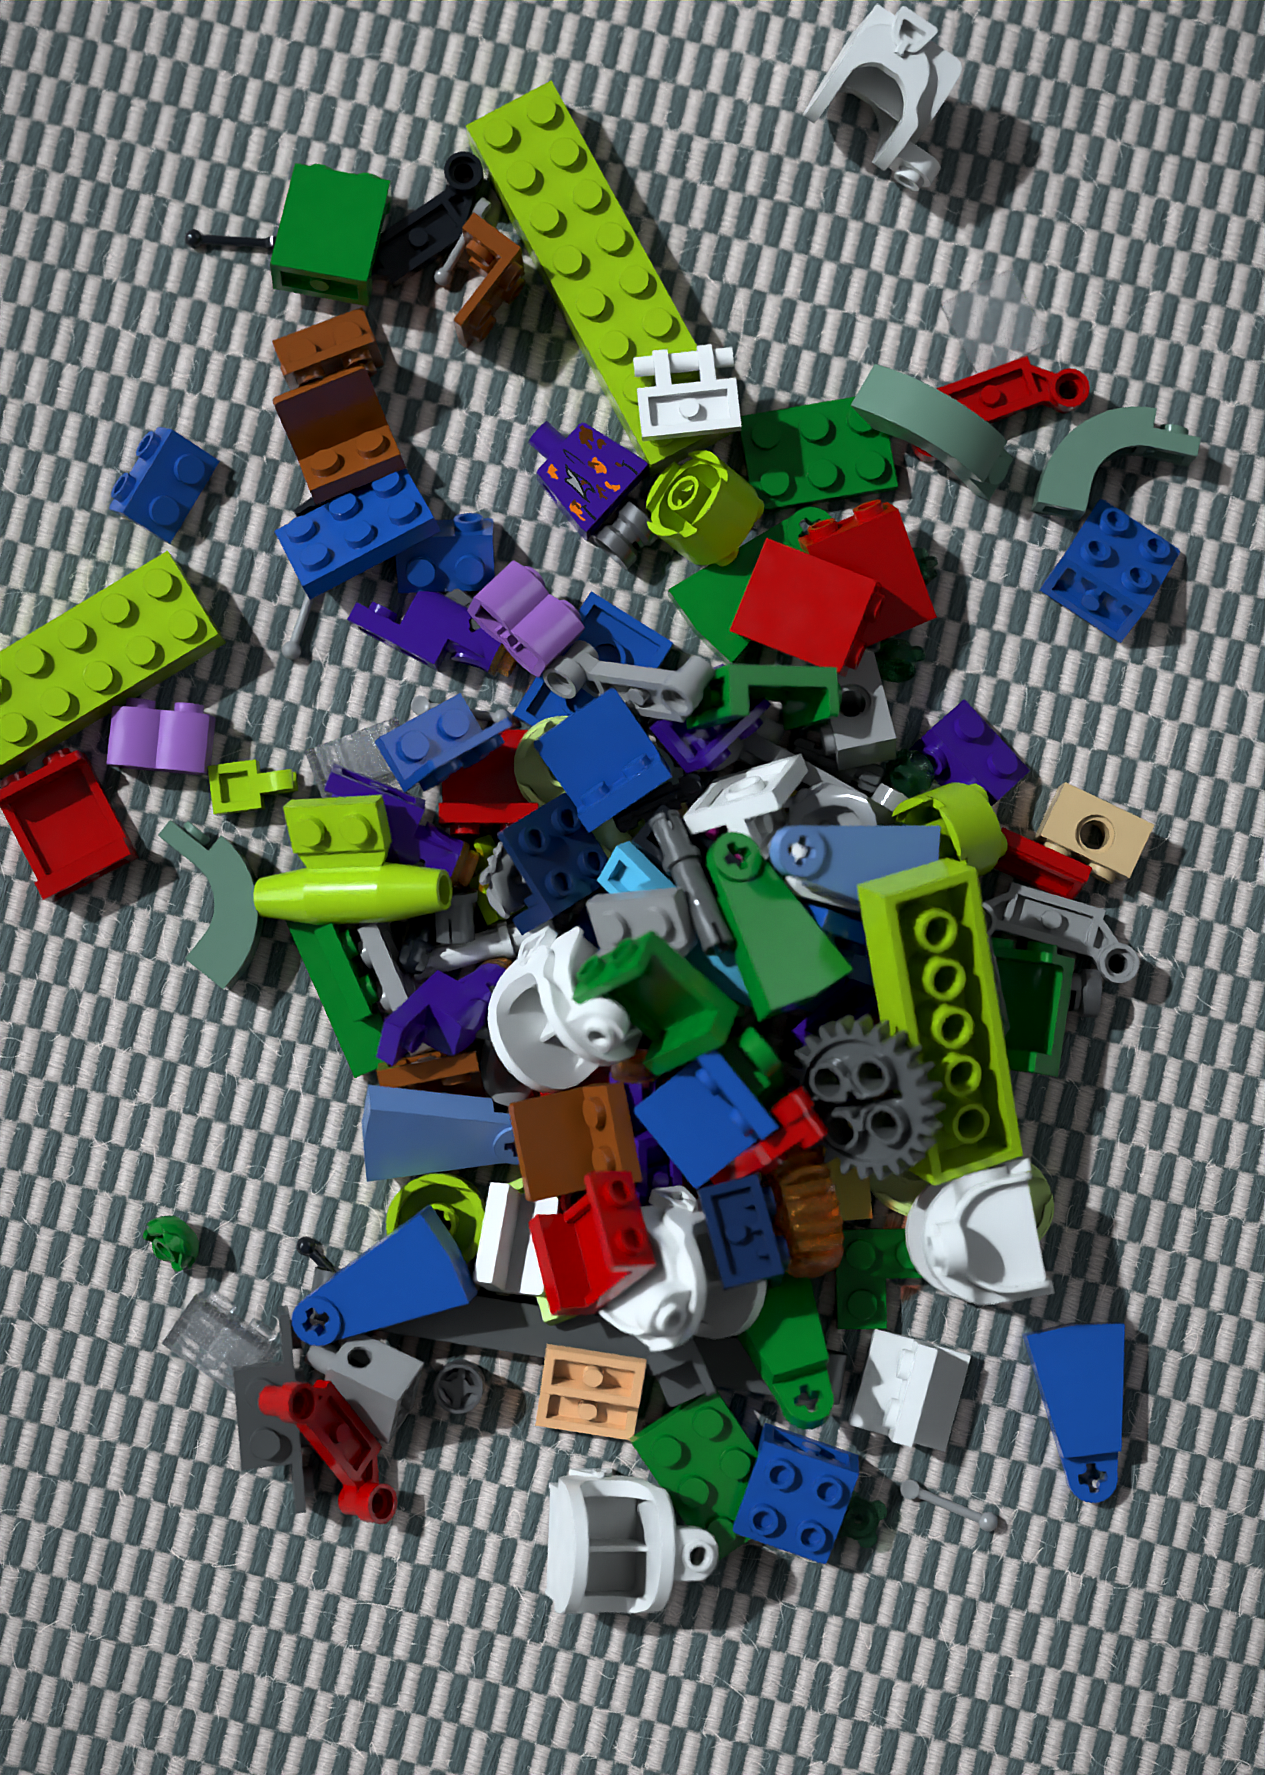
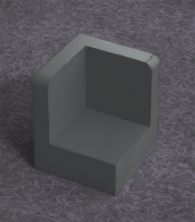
[646,1335,717,1407]

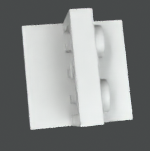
[683,753,808,862]
[848,1329,971,1452]

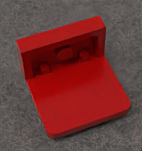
[439,730,539,836]

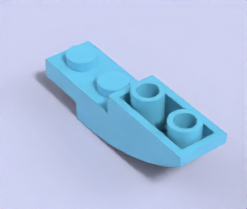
[597,841,753,1007]

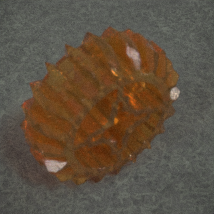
[760,1144,845,1278]

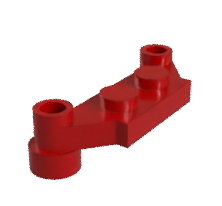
[912,356,1090,462]
[710,1086,829,1185]
[258,1380,398,1524]

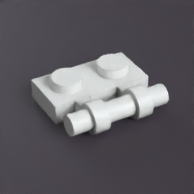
[633,344,742,442]

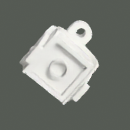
[803,4,962,191]
[488,925,642,1093]
[905,1157,1054,1304]
[597,1186,766,1351]
[545,1468,718,1615]

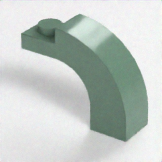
[851,364,1013,500]
[1031,406,1201,521]
[158,820,264,991]

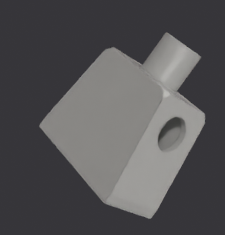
[304,1333,424,1444]

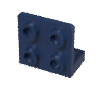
[498,793,609,935]
[698,1174,790,1291]

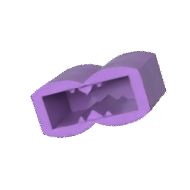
[467,560,585,678]
[107,698,216,776]

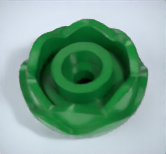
[143,1215,199,1272]

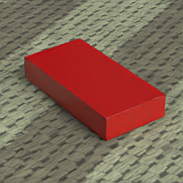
[994,827,1092,900]

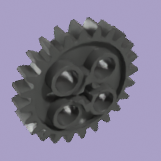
[787,1015,945,1180]

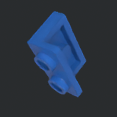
[109,427,220,544]
[396,513,495,593]

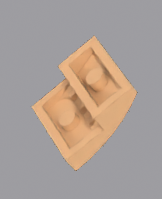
[535,1344,647,1440]

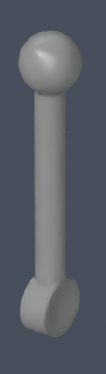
[434,198,492,286]
[282,594,315,660]
[411,696,512,724]
[900,1479,998,1532]

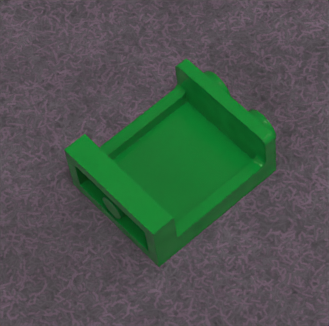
[270,163,392,306]
[686,664,842,730]
[571,930,739,1076]
[987,937,1075,1077]

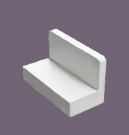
[473,1182,561,1297]

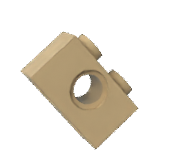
[1034,782,1155,884]

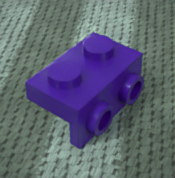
[650,664,771,773]
[909,699,1030,806]

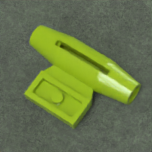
[254,795,452,925]

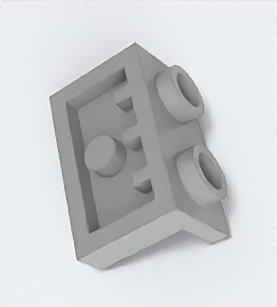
[586,887,698,957]

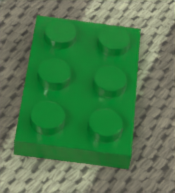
[739,396,898,513]
[630,1389,758,1562]

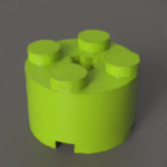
[646,450,764,566]
[892,782,1007,878]
[386,1172,486,1264]

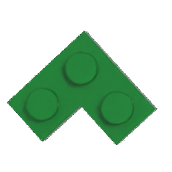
[834,1228,923,1330]

